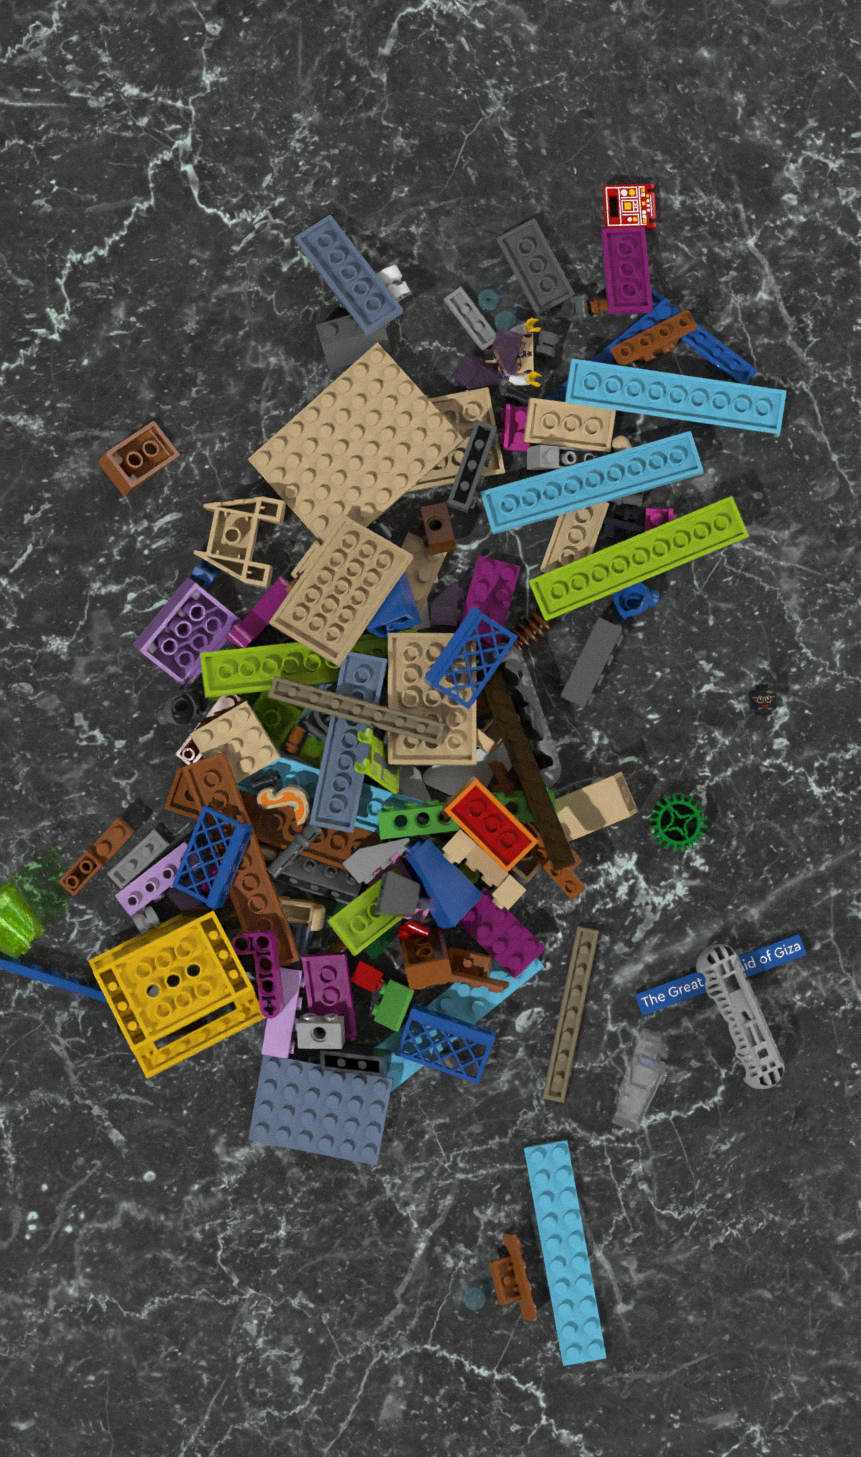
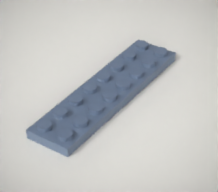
[309,652,387,833]

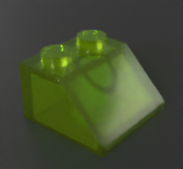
[252,691,303,748]

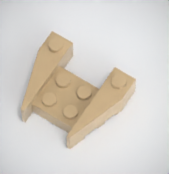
[194,497,287,589]
[442,829,526,910]

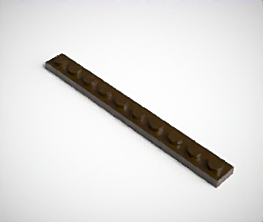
[476,668,576,872]

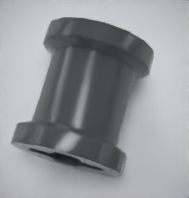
[569,295,591,321]

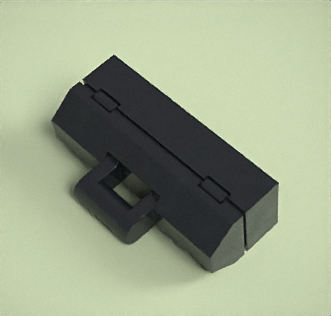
[320,1043,392,1077]

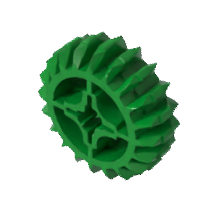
[648,793,708,852]

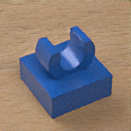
[192,559,221,588]

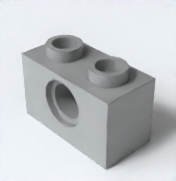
[297,1013,345,1049]

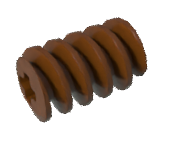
[503,609,552,654]

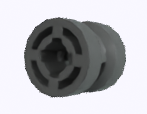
[534,331,560,358]

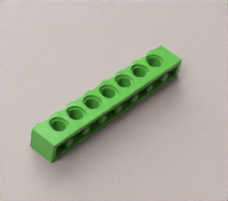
[377,787,556,839]

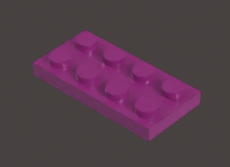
[601,227,653,314]
[459,555,520,649]
[458,887,546,980]
[302,952,357,1039]

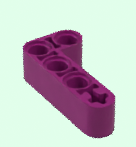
[225,576,291,649]
[231,930,284,1019]

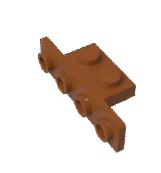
[611,310,697,366]
[524,822,586,900]
[448,947,509,993]
[489,1233,537,1321]

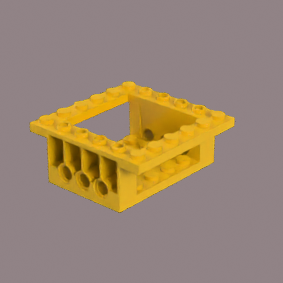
[88,902,266,1079]

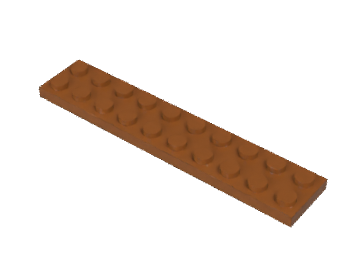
[182,752,301,968]
[164,767,385,870]

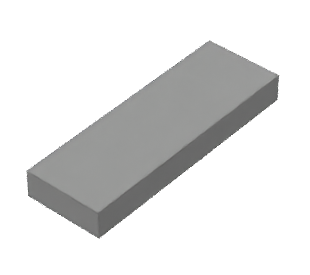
[444,286,500,352]
[107,829,170,889]

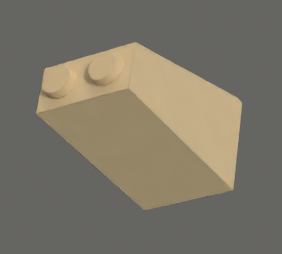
[555,771,638,842]

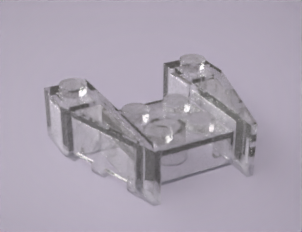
[612,1028,669,1132]

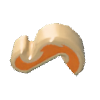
[476,713,520,754]
[257,784,312,825]
[279,896,326,931]

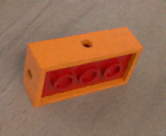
[442,775,539,873]

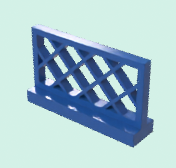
[424,606,518,710]
[172,805,254,909]
[395,1003,496,1084]

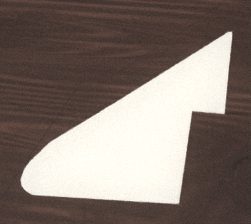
[423,743,512,796]

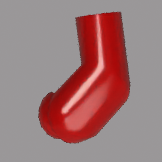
[398,920,432,939]

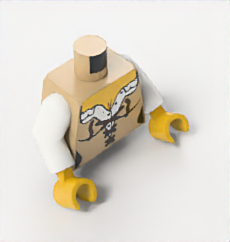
[485,318,542,387]

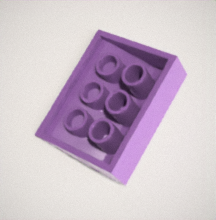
[133,577,242,686]

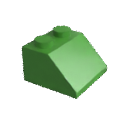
[372,978,415,1032]

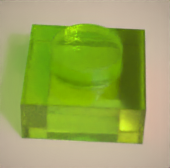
[299,737,325,766]

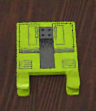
[355,728,401,794]

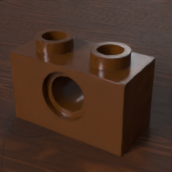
[418,502,456,555]

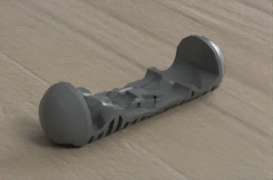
[481,643,562,788]

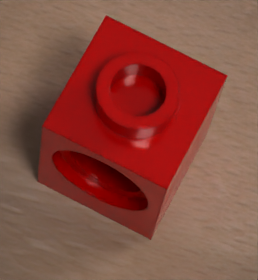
[350,960,386,992]

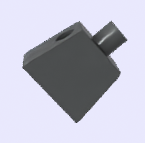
[374,871,430,917]

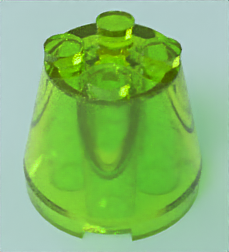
[0,881,45,959]

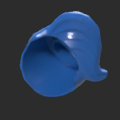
[613,582,660,621]

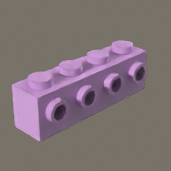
[115,841,201,916]
[261,966,305,1058]

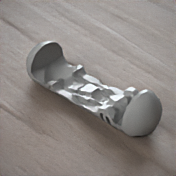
[696,944,785,1089]

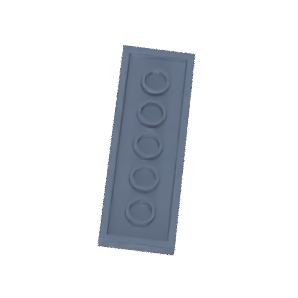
[294,215,404,336]

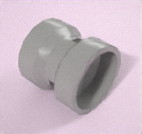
[131,906,161,935]

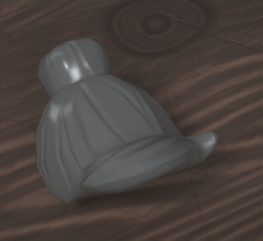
[157,684,203,726]

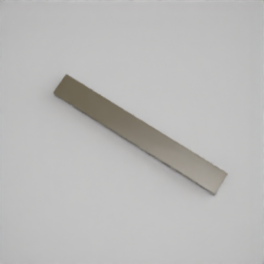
[268,676,445,745]
[542,926,599,1103]

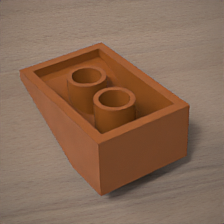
[98,421,180,497]
[399,925,454,990]

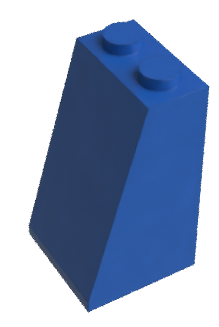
[367,572,422,639]
[401,839,483,929]

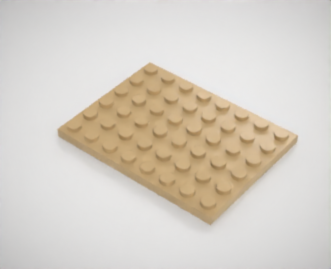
[248,342,465,544]

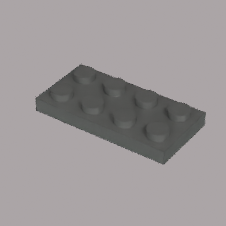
[496,218,575,316]

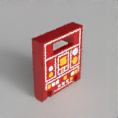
[602,184,657,230]

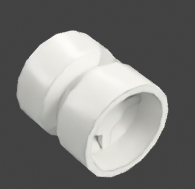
[377,265,411,302]

